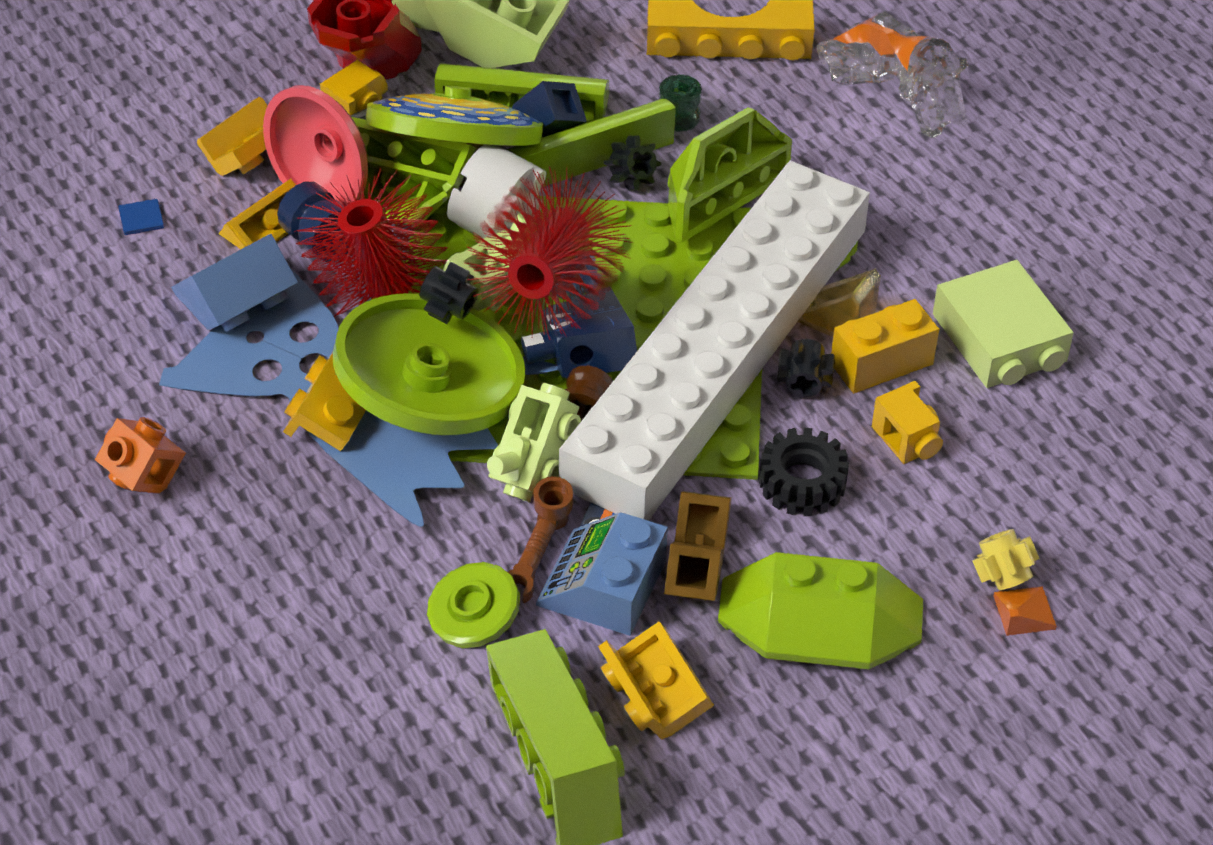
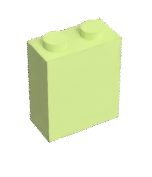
[932,260,1074,388]

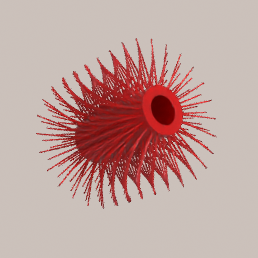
[464,166,633,340]
[294,169,448,317]

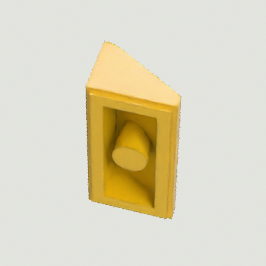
[218,179,296,249]

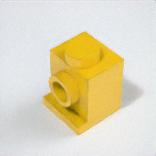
[320,60,388,116]
[871,381,943,464]

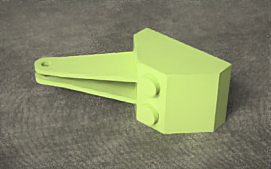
[392,0,570,68]

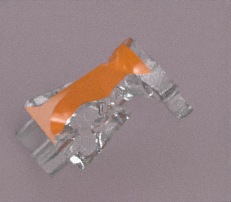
[817,11,969,138]

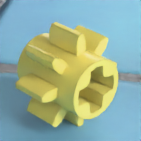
[972,529,1039,590]

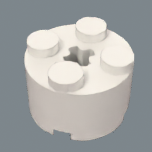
[447,144,547,238]

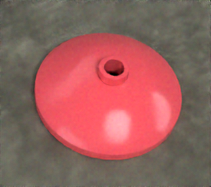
[263,85,368,206]

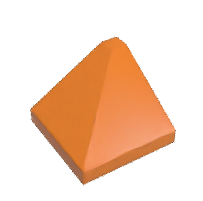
[993,586,1056,636]

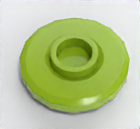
[427,562,520,649]

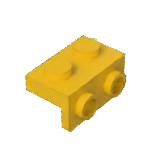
[197,97,268,176]
[283,352,366,452]
[598,621,714,740]

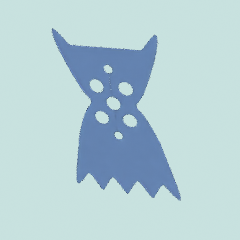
[159,268,558,527]

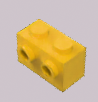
[831,299,939,394]

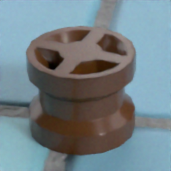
[565,365,613,421]

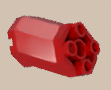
[307,0,422,80]

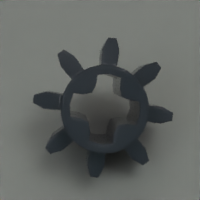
[604,136,662,190]
[419,262,479,324]
[777,339,835,397]

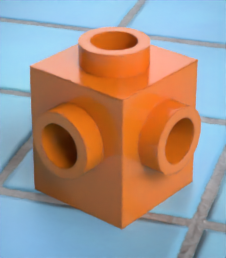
[95,417,186,494]

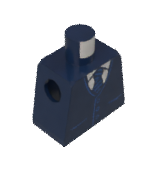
[521,287,637,379]

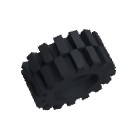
[759,427,849,516]

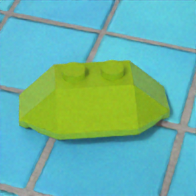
[668,107,792,242]
[352,117,476,228]
[718,552,923,669]

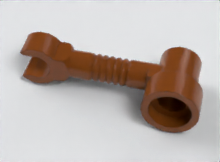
[508,476,573,603]

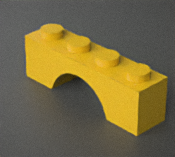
[647,0,814,60]

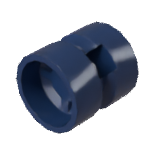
[277,181,348,262]

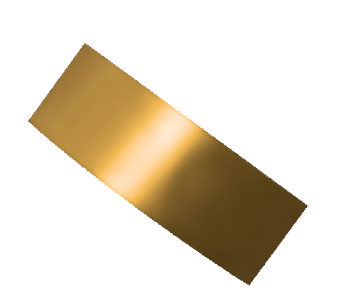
[664,491,732,601]

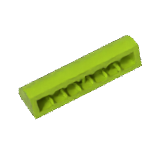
[434,63,610,123]
[507,99,676,186]

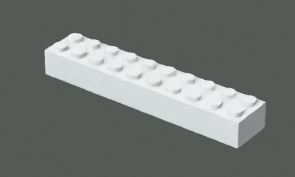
[559,161,870,521]

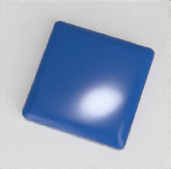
[118,199,164,235]

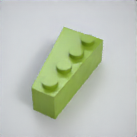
[486,629,625,845]

